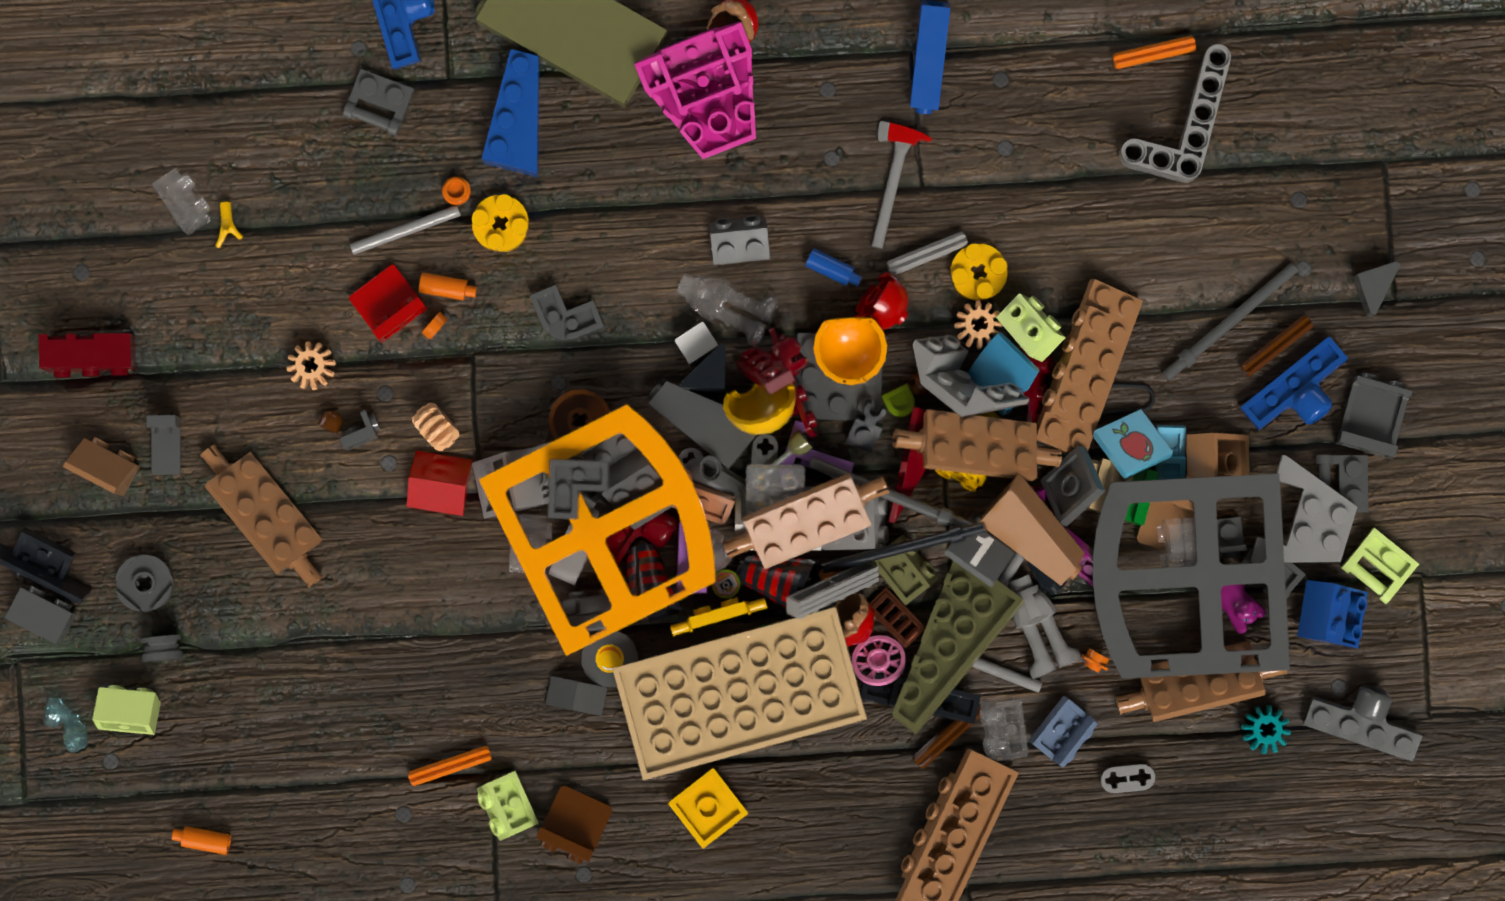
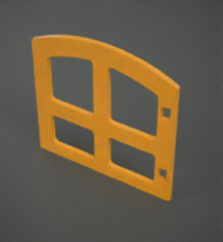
[478,405,716,656]

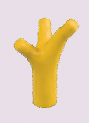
[215,202,243,248]

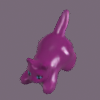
[1221,584,1266,634]

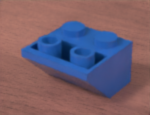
[1297,580,1368,648]

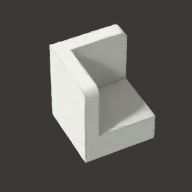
[675,321,718,366]

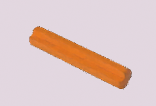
[1112,36,1196,69]
[408,746,492,786]

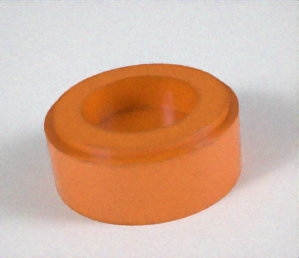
[422,312,447,339]

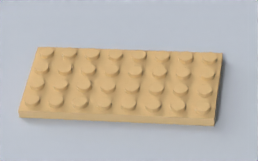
[612,607,867,780]

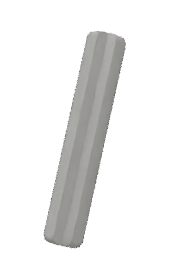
[887,232,968,276]

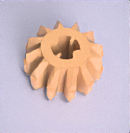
[954,301,1003,350]
[287,341,336,390]
[412,403,459,451]

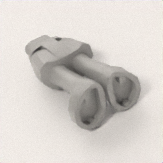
[1008,575,1082,679]

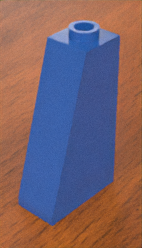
[910,0,951,114]

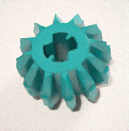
[1241,705,1291,754]

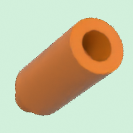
[419,272,477,301]
[172,826,231,855]

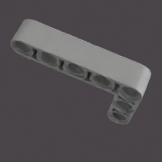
[1118,44,1231,183]

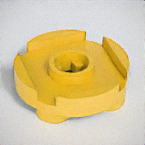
[472,194,529,252]
[950,244,1007,301]

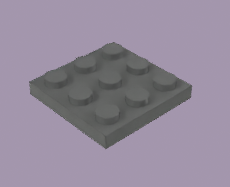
[794,333,882,422]

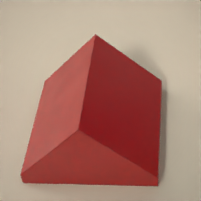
[407,451,473,516]

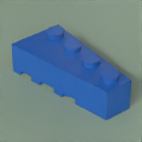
[482,49,540,178]

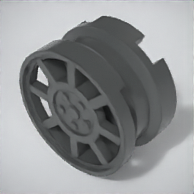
[140,635,183,662]

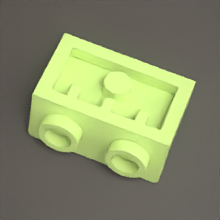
[477,771,539,841]

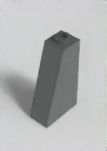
[648,382,758,469]

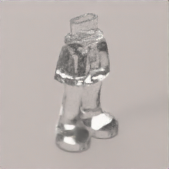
[676,273,779,348]

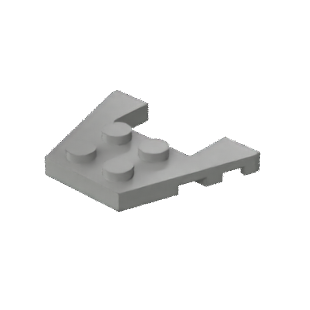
[1249,455,1357,563]

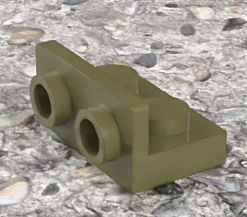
[871,535,938,606]

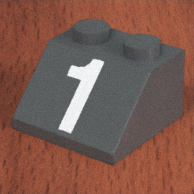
[944,512,1016,587]

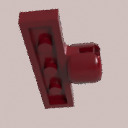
[734,337,808,394]
[606,511,679,566]

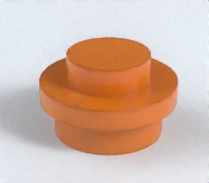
[442,177,471,205]

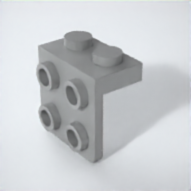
[821,497,889,550]

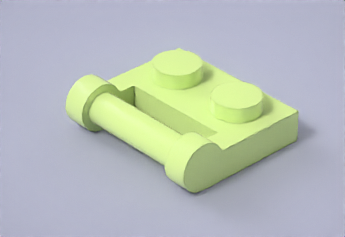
[1341,528,1419,604]

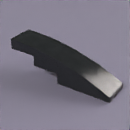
[860,670,981,724]

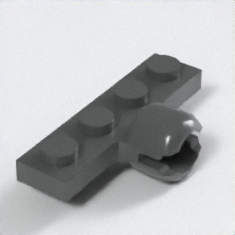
[1303,685,1423,762]

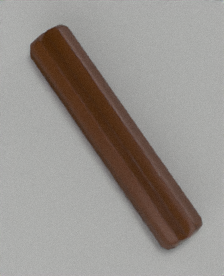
[1240,315,1313,377]
[912,707,983,769]

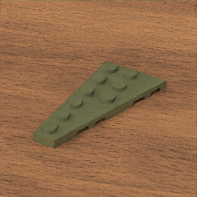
[892,561,1024,735]

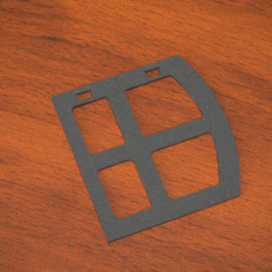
[1093,473,1290,679]

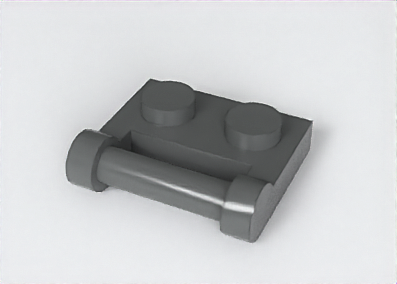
[342,69,415,137]
[1316,455,1368,513]

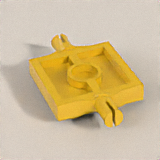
[670,597,768,637]

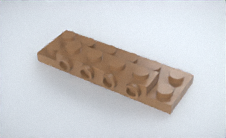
[1037,279,1143,454]
[895,748,1018,901]

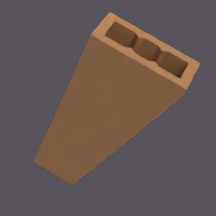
[980,474,1085,586]

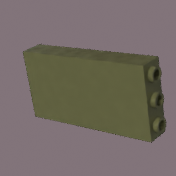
[475,0,667,108]

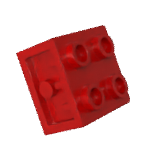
[349,265,428,343]

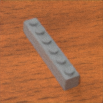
[786,562,879,619]

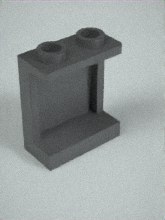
[1335,373,1413,459]

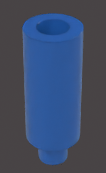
[805,248,863,287]

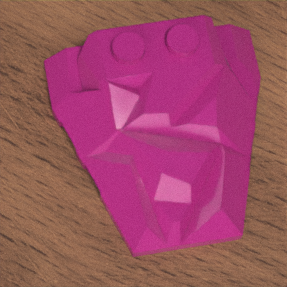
[634,22,756,159]

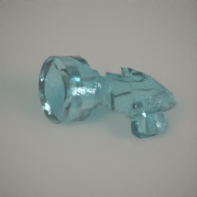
[44,697,89,752]

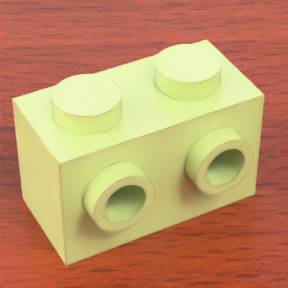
[996,293,1066,362]
[92,685,161,735]

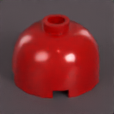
[855,272,909,330]

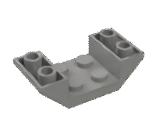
[913,335,1029,417]

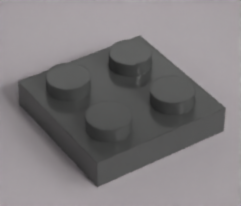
[1040,445,1105,527]

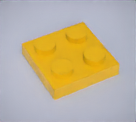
[668,768,749,849]

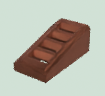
[870,588,926,648]

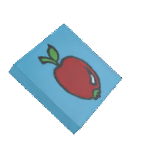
[1093,409,1173,479]

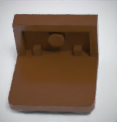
[536,786,612,864]

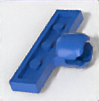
[372,0,435,70]
[1240,336,1348,431]

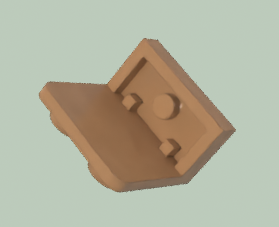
[1136,500,1196,559]

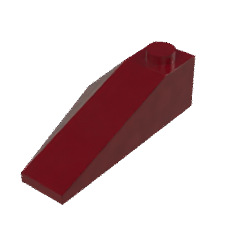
[888,407,927,524]

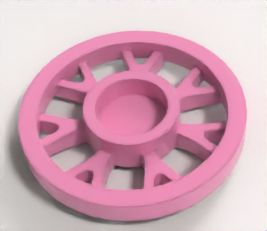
[852,635,906,686]

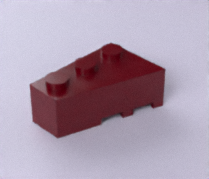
[38,333,136,378]

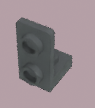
[147,415,181,475]

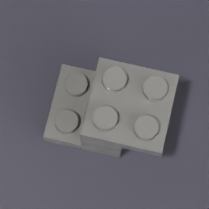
[472,442,552,519]

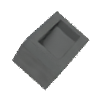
[1353,262,1401,318]
[546,676,608,716]

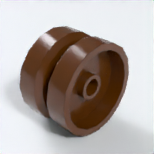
[549,389,611,455]

